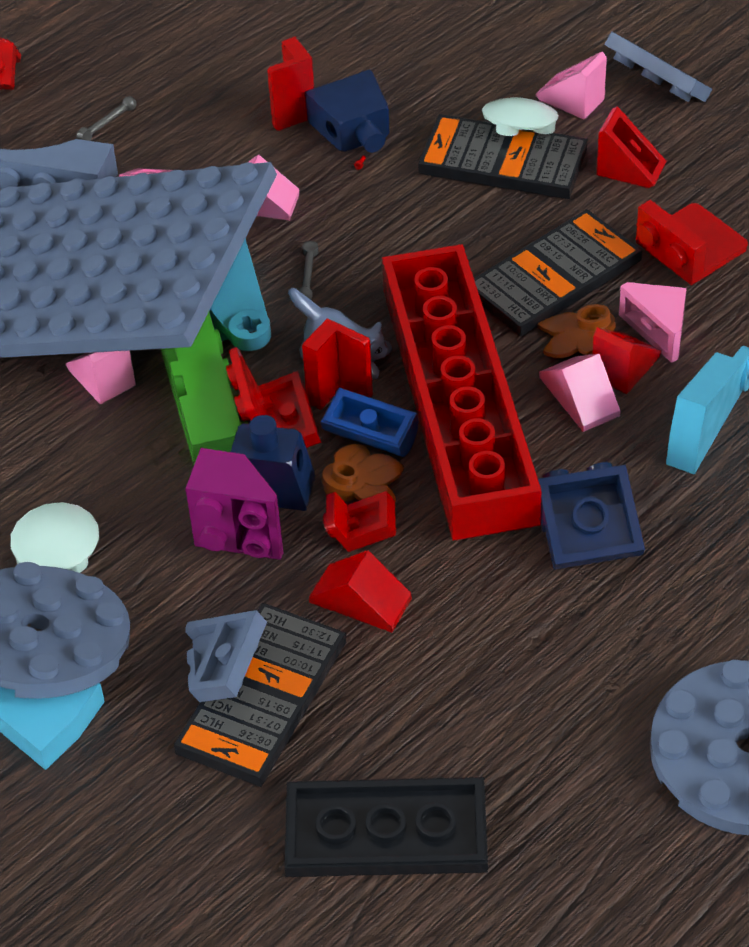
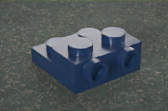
[538,462,645,570]

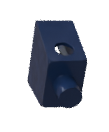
[305,69,390,153]
[230,415,315,511]

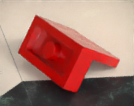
[267,37,314,131]
[302,318,373,410]

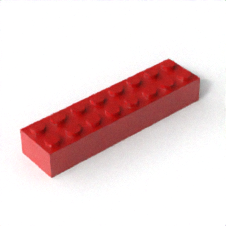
[382,244,542,541]

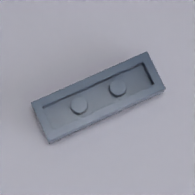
[604,31,713,102]

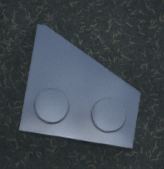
[185,610,267,702]

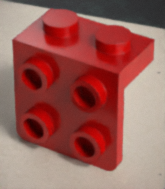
[636,199,748,285]
[226,347,321,448]

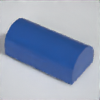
[321,388,418,457]

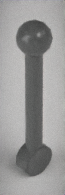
[76,96,137,141]
[299,241,318,300]

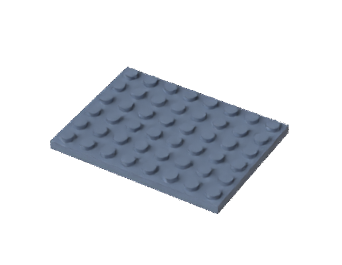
[0,162,277,358]

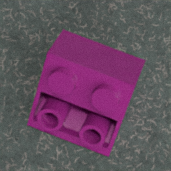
[185,448,283,560]

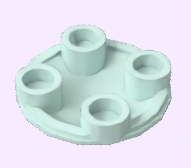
[482,97,558,136]
[11,502,99,573]

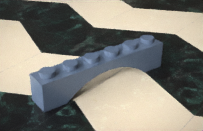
[0,139,118,189]

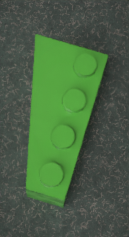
[161,312,248,465]

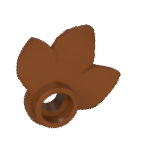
[538,304,616,358]
[321,444,404,502]

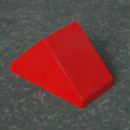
[597,106,667,188]
[592,327,662,394]
[309,550,412,633]

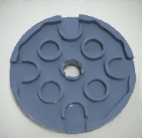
[0,562,130,699]
[650,660,749,835]

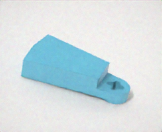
[209,238,271,351]
[666,346,749,474]
[0,683,105,770]

